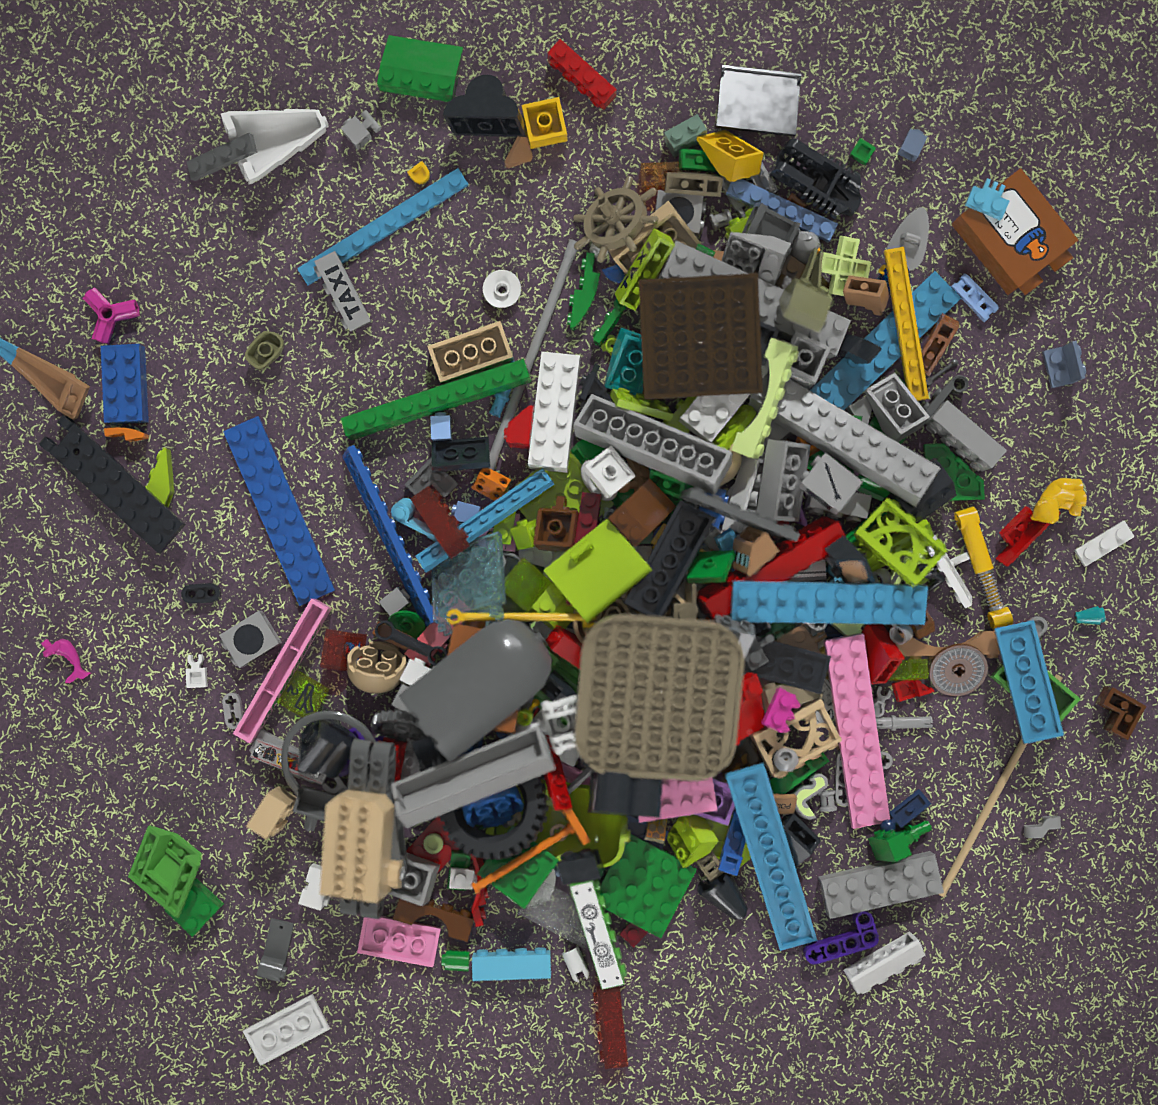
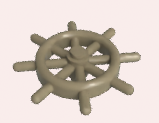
[573,176,659,263]

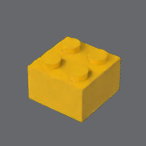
[522,97,567,149]

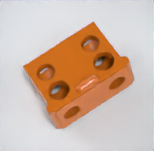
[471,468,511,501]

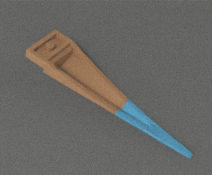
[0,338,90,420]

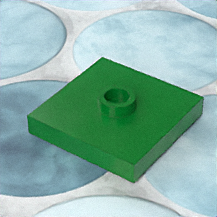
[686,550,736,583]

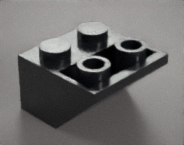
[781,814,822,868]

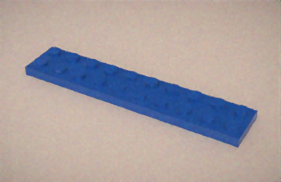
[223,416,335,606]
[342,445,438,627]

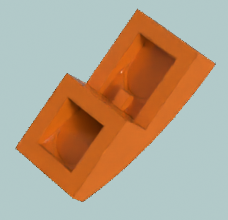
[104,427,149,442]

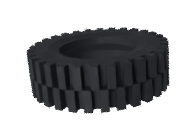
[439,776,549,860]

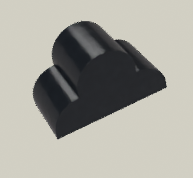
[443,75,527,137]
[297,705,358,778]
[587,771,663,818]

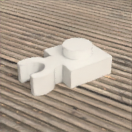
[186,654,208,688]

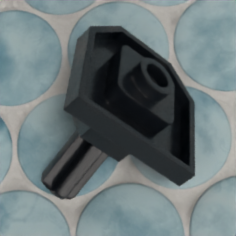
[578,364,614,403]

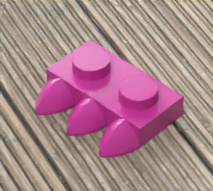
[762,687,801,733]

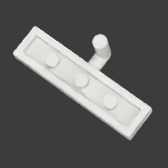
[926,535,972,608]

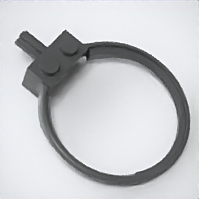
[281,711,376,832]

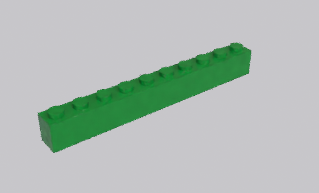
[341,359,532,441]

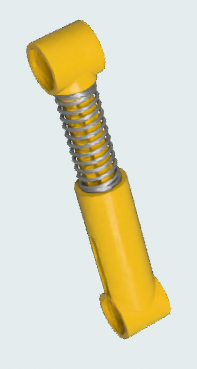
[954,506,1013,630]

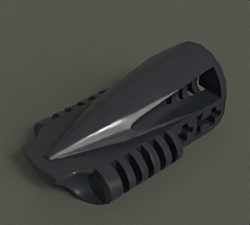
[768,139,862,219]

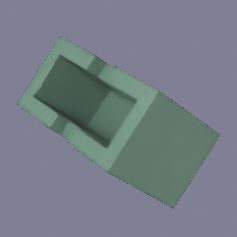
[664,114,707,158]

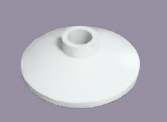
[483,270,521,308]

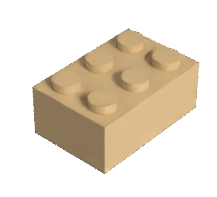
[246,786,297,839]

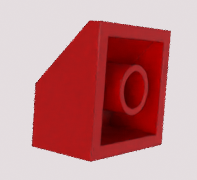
[504,405,535,449]

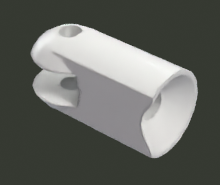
[562,946,589,983]

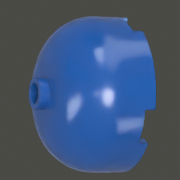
[463,785,524,828]

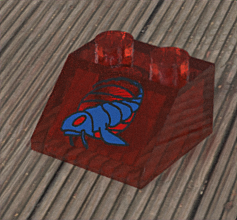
[320,629,367,671]

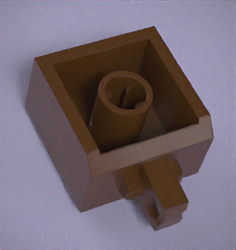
[533,496,579,552]

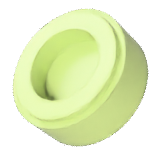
[424,833,444,854]

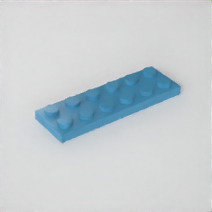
[994,620,1064,744]

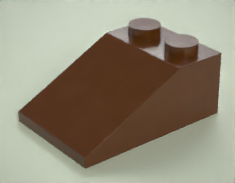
[607,478,676,547]

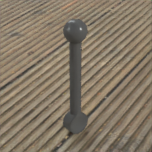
[926,359,958,386]

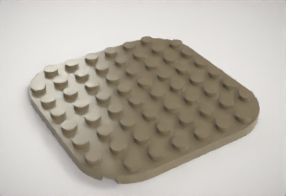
[575,614,744,781]

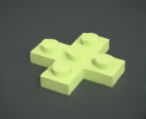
[822,236,871,296]

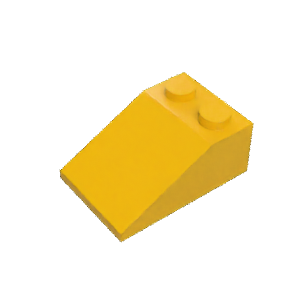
[697,130,764,182]

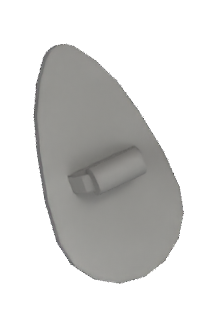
[887,207,929,271]

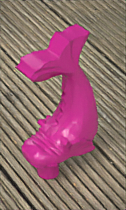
[41,639,91,683]

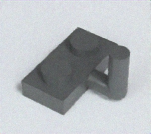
[745,635,774,671]

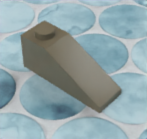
[664,172,723,197]
[761,682,823,713]

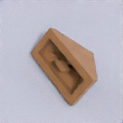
[504,136,533,168]

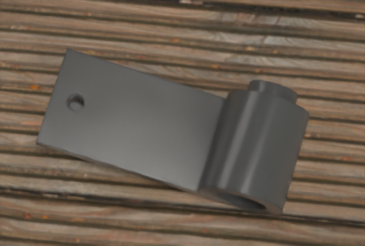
[257,918,294,982]

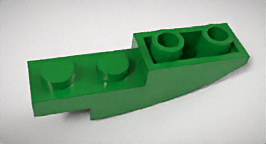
[567,252,600,331]
[769,752,829,794]

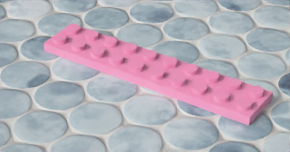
[824,633,890,829]

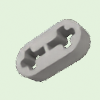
[222,692,243,729]

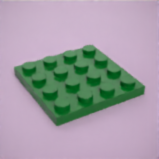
[599,833,697,938]

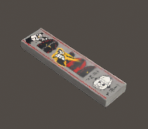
[250,738,326,785]

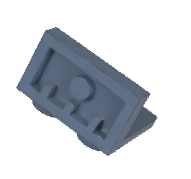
[1042,341,1086,388]

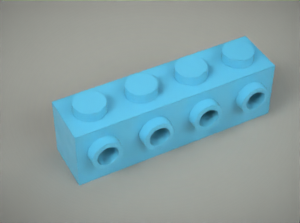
[472,947,551,981]

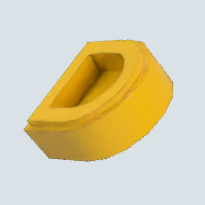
[407,161,430,184]

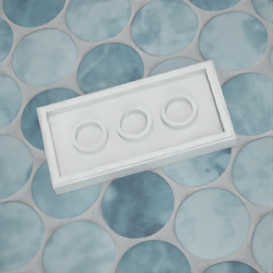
[243,994,330,1066]

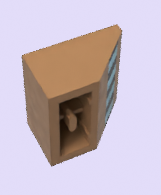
[731,526,779,576]

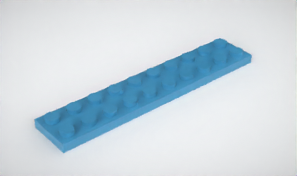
[810,271,961,411]
[730,581,928,625]
[725,763,817,951]

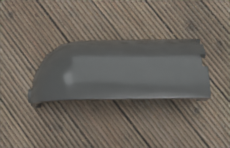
[399,619,552,762]

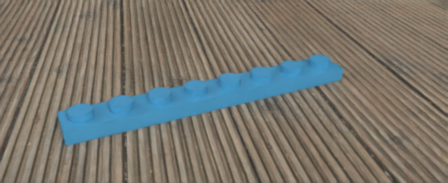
[415,468,554,573]

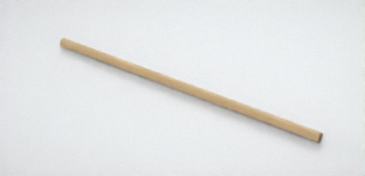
[939,674,1063,897]

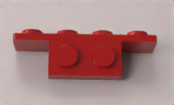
[995,506,1061,567]
[543,734,572,811]

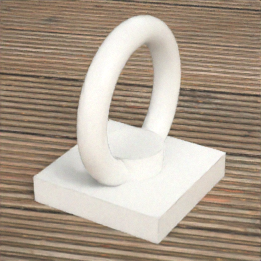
[581,445,636,501]

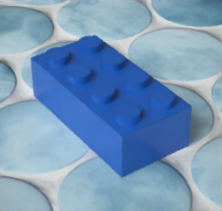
[101,344,149,425]

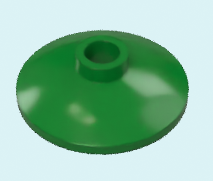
[387,611,425,639]

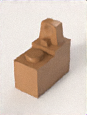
[843,275,889,316]

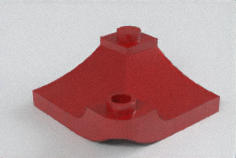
[736,672,766,746]

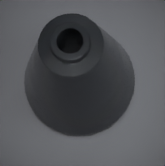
[697,867,748,920]

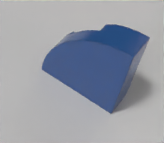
[602,264,625,283]

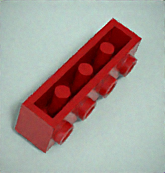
[547,39,617,110]

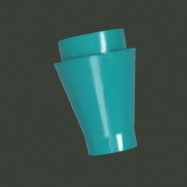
[1075,606,1105,625]

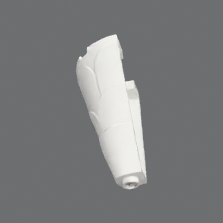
[221,109,328,185]

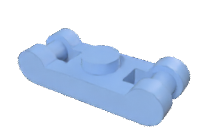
[951,274,999,322]

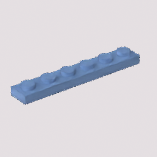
[725,179,838,243]

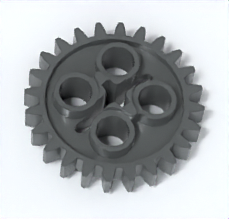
[371,710,430,743]

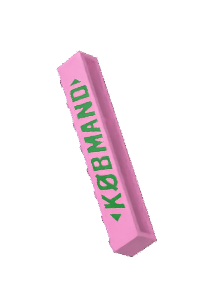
[233,598,332,743]

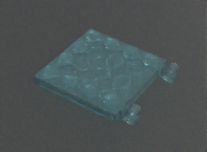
[431,532,506,636]

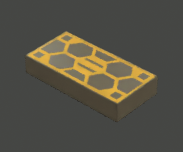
[644,818,668,844]

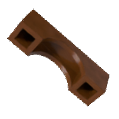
[393,898,474,942]

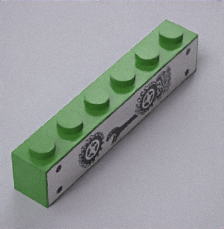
[570,879,627,990]

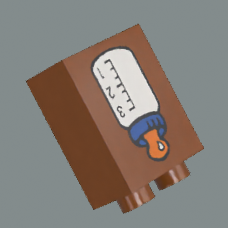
[951,168,1079,295]

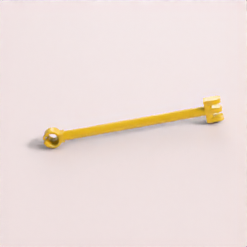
[446,609,597,628]

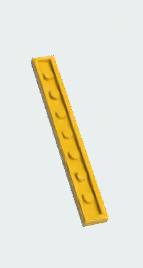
[884,247,929,401]

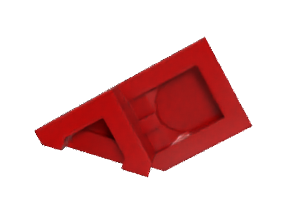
[891,678,934,702]

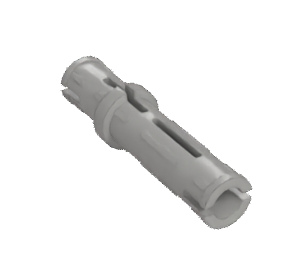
[876,715,933,731]

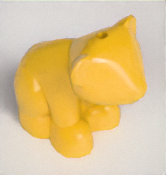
[1031,478,1087,524]

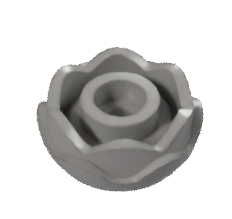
[773,748,799,772]

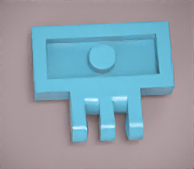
[965,178,1010,220]

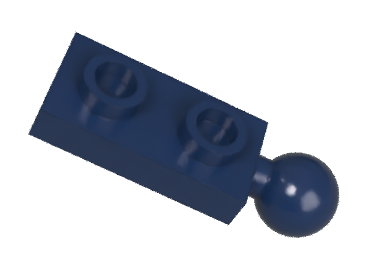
[880,789,932,832]

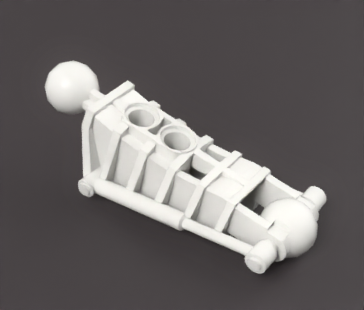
[515,694,578,755]

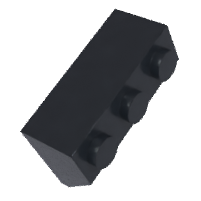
[889,458,957,524]

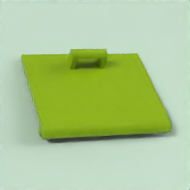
[543,518,652,623]

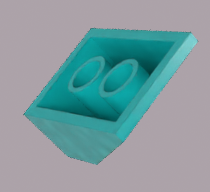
[604,328,644,395]

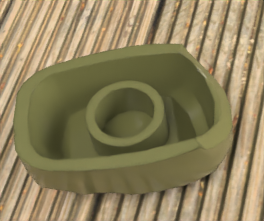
[245,331,285,370]

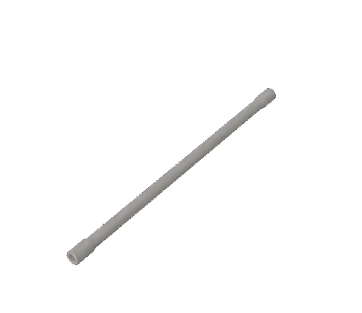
[489,239,578,470]

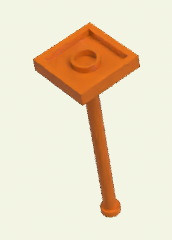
[471,809,590,894]

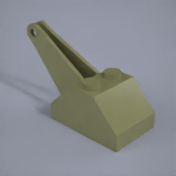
[779,248,832,333]

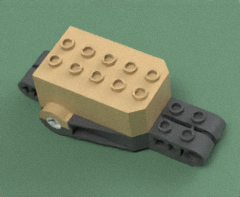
[320,739,407,919]

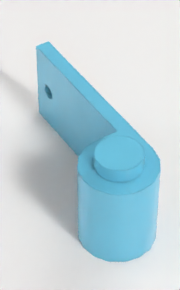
[391,498,446,542]

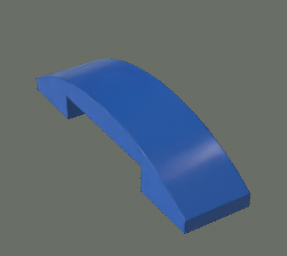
[718,808,746,876]

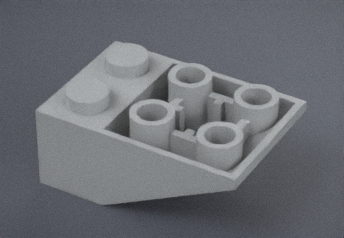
[721,232,791,285]

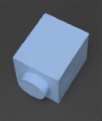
[430,412,452,441]

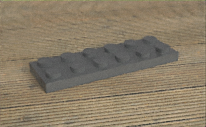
[680,487,800,541]

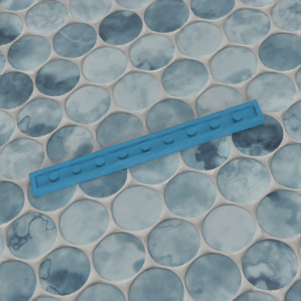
[297,168,468,285]

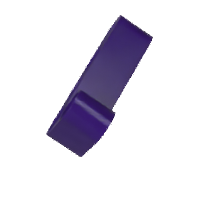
[803,911,879,965]

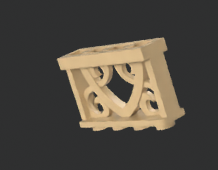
[750,698,842,778]

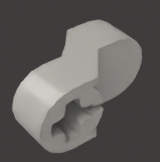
[1024,816,1061,838]

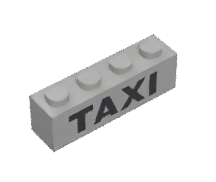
[313,251,372,332]

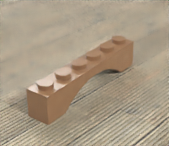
[889,631,1000,660]

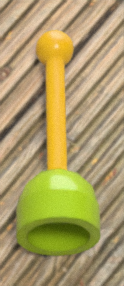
[517,699,540,726]

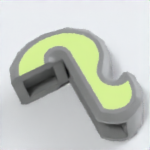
[791,772,828,820]

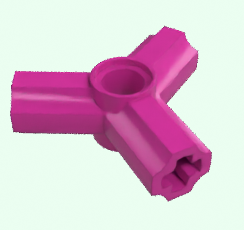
[83,287,140,344]

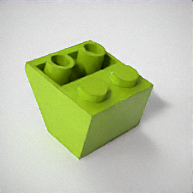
[666,814,718,868]

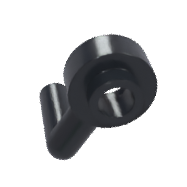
[918,559,945,593]

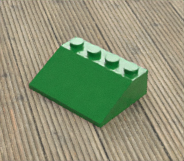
[377,35,463,102]

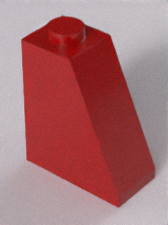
[861,624,905,684]
[545,625,583,669]

